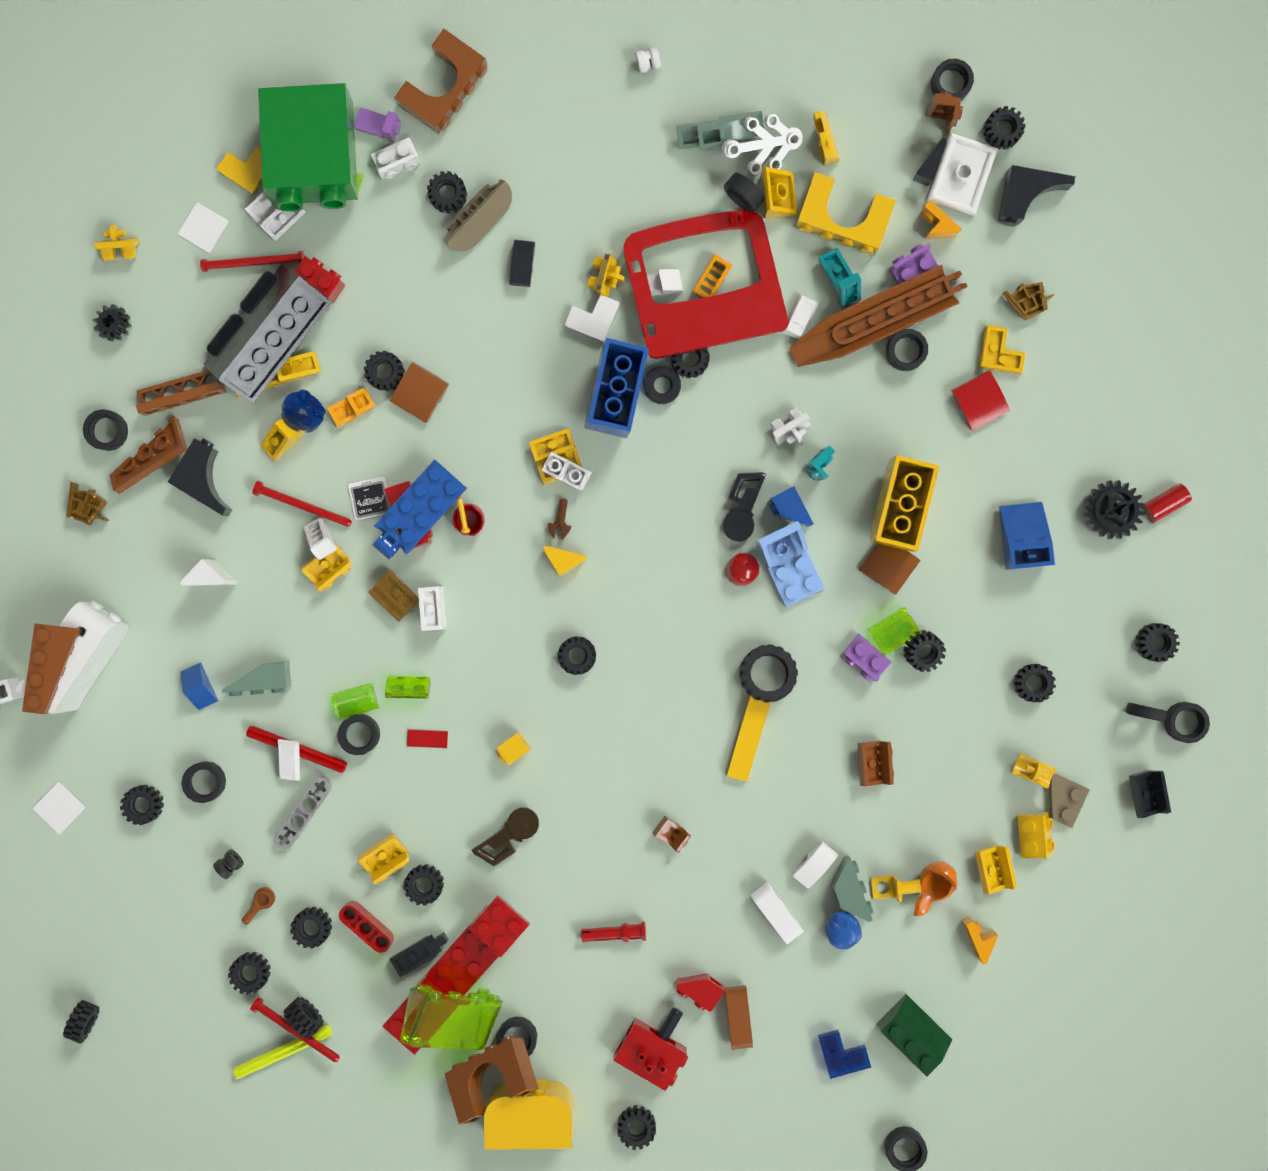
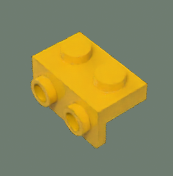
[301,542,352,592]
[1017,812,1055,858]
[358,833,409,885]
[975,845,1017,894]

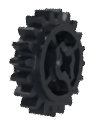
[1083,480,1145,539]

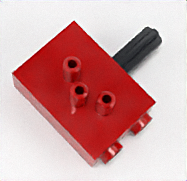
[613,1007,688,1091]

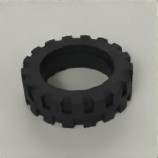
[739,644,798,703]

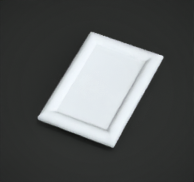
[927,132,998,217]

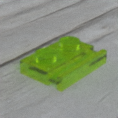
[868,606,921,655]

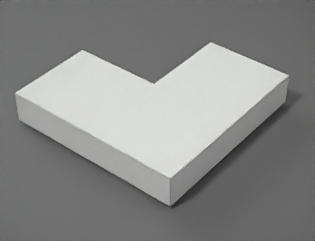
[564,294,620,343]

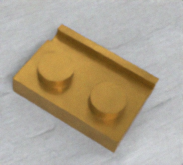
[368,570,419,622]

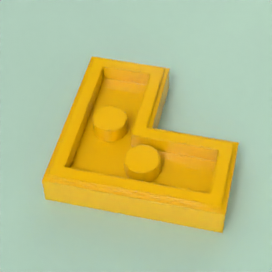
[216,146,262,194]
[979,325,1026,375]

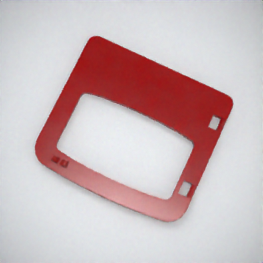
[623,210,789,359]

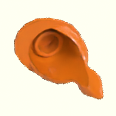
[914,861,958,917]

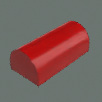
[1142,483,1192,524]

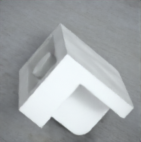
[418,586,446,631]

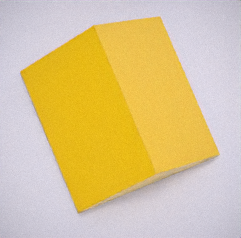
[760,167,798,219]

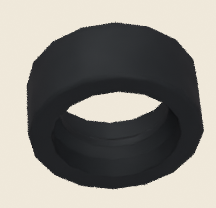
[931,58,974,101]
[724,172,765,213]
[886,329,928,371]
[82,409,128,451]
[1164,702,1210,743]
[337,714,380,756]
[181,761,226,803]
[496,1016,538,1056]
[884,1126,928,1171]

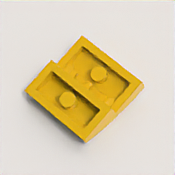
[529,428,583,485]

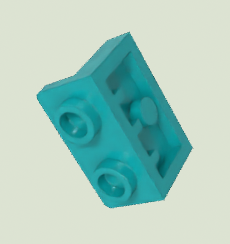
[805,445,836,481]

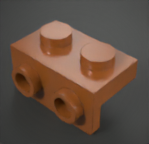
[926,92,963,133]
[857,740,894,786]

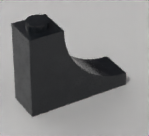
[998,165,1076,226]
[168,438,233,517]

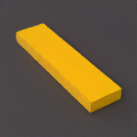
[727,695,771,782]

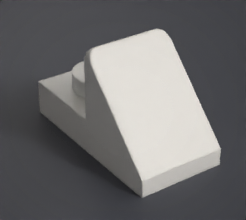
[647,269,683,298]

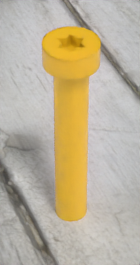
[457,498,470,533]

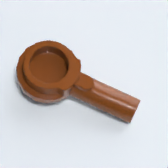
[241,887,276,925]

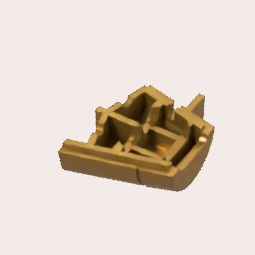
[1002,282,1054,321]
[66,482,109,525]

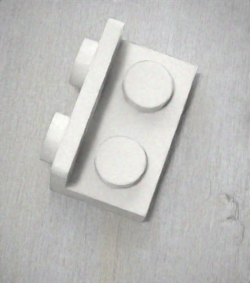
[371,137,421,180]

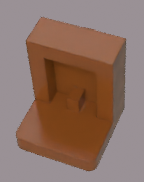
[652,816,691,853]

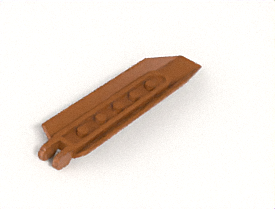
[789,265,968,367]

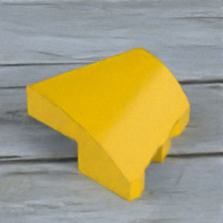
[813,111,840,166]

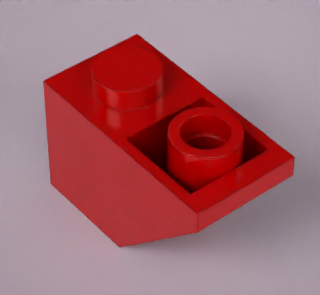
[675,973,725,1013]

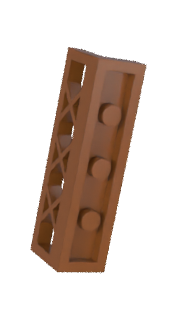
[136,370,227,416]

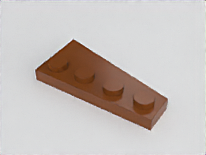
[109,416,188,494]
[22,623,82,714]

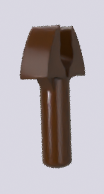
[548,498,572,539]

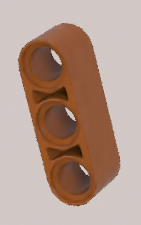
[725,985,753,1050]

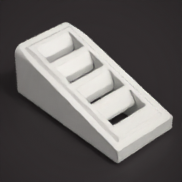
[303,517,336,560]

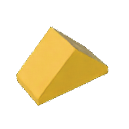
[544,546,587,576]

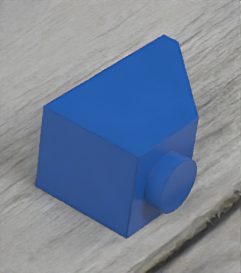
[768,486,814,527]

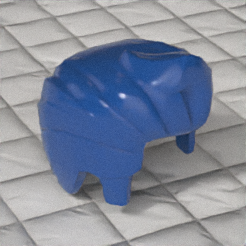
[825,911,862,950]

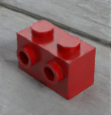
[294,256,346,303]

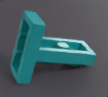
[818,248,861,309]

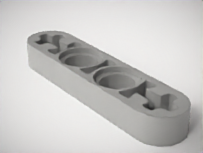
[274,776,332,849]

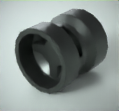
[213,849,244,880]

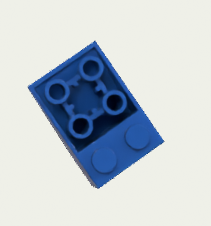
[999,502,1055,570]

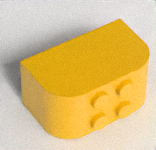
[870,455,940,552]
[484,1079,574,1150]

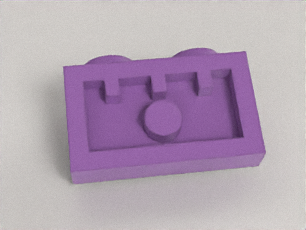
[889,243,939,284]
[842,634,892,682]

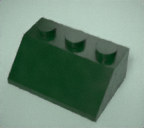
[876,994,953,1077]

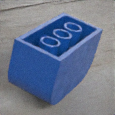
[584,338,649,438]

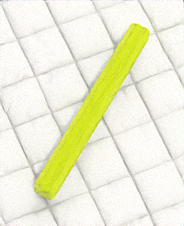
[233,1025,333,1079]

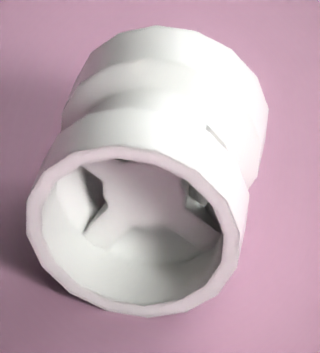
[635,46,661,73]

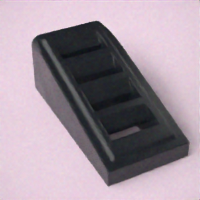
[913,138,947,186]

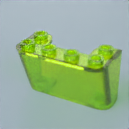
[400,985,503,1050]

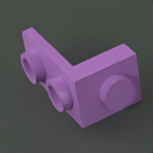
[354,108,401,142]

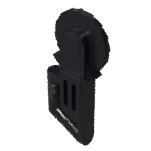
[723,472,766,542]

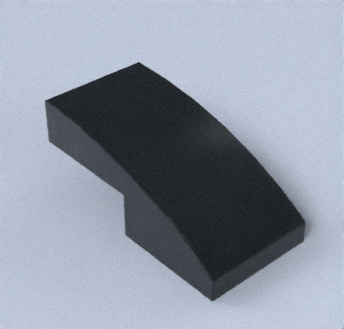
[509,240,536,287]

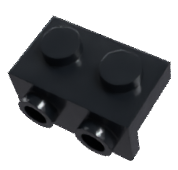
[1129,770,1171,818]

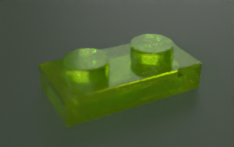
[385,676,431,699]

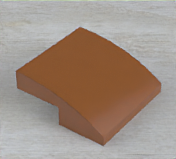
[390,362,449,423]
[859,544,921,595]

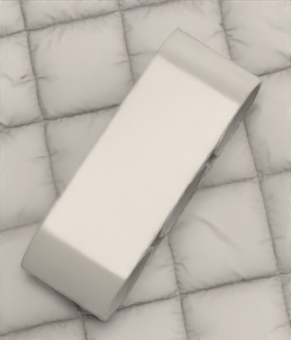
[750,882,804,944]

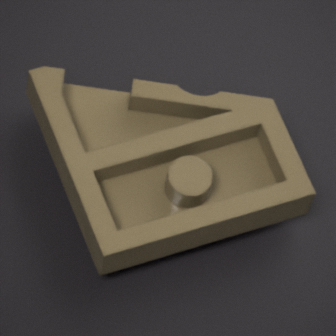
[1049,773,1090,828]

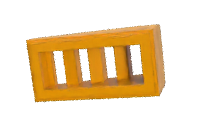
[693,254,733,298]

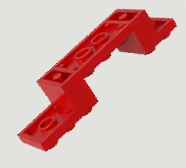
[382,895,530,1055]

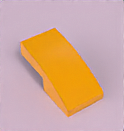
[326,387,375,428]

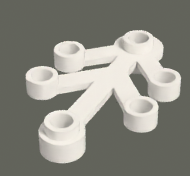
[722,113,803,175]

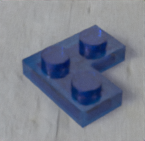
[818,1029,871,1079]

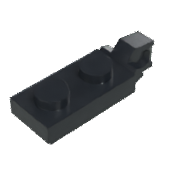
[389,932,449,977]

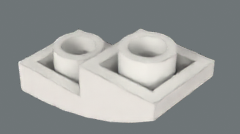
[541,452,592,491]
[792,841,838,889]

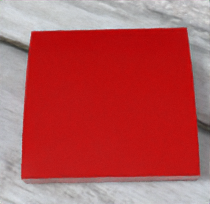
[951,370,1010,431]

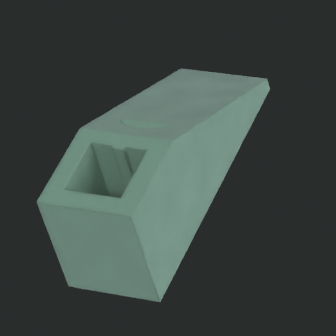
[222,662,291,696]

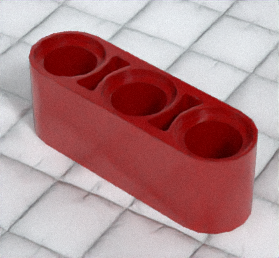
[339,901,394,953]

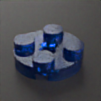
[281,390,326,433]

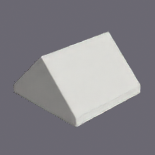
[181,559,237,586]

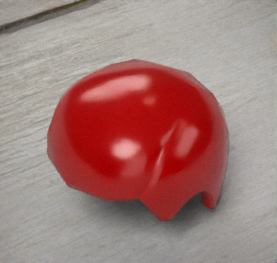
[452,504,485,536]
[726,553,760,586]

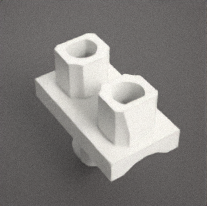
[770,408,810,446]

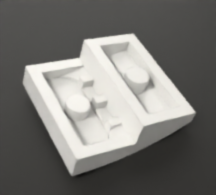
[245,191,306,242]

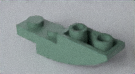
[676,111,764,149]

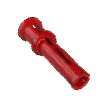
[581,921,646,943]

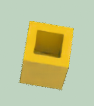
[496,731,531,765]

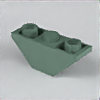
[831,856,874,922]

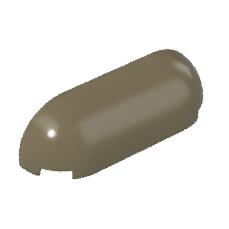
[444,180,512,251]

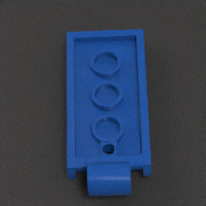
[372,459,467,560]

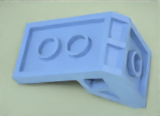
[755,521,824,607]

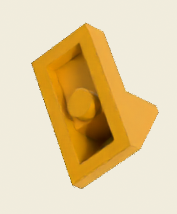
[921,200,962,239]
[962,917,998,965]

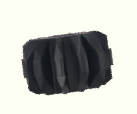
[92,304,132,341]

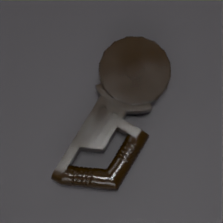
[471,807,539,866]

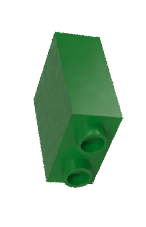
[258,83,358,212]

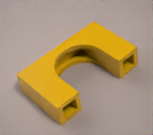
[796,172,896,254]

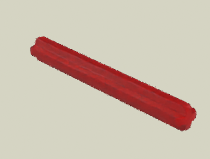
[246,726,347,773]

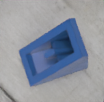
[181,663,219,710]

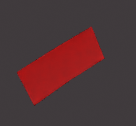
[407,730,448,748]

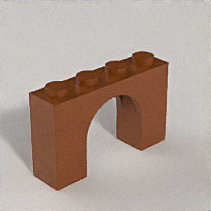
[394,28,488,134]
[444,1036,539,1125]

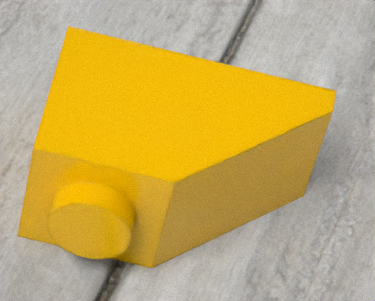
[260,413,307,461]

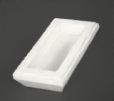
[782,294,819,340]
[278,739,300,781]

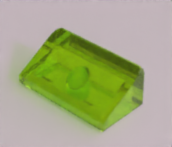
[331,683,379,719]

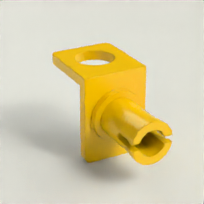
[871,875,921,902]

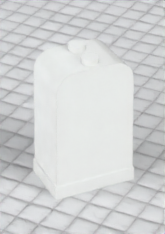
[15,600,129,714]

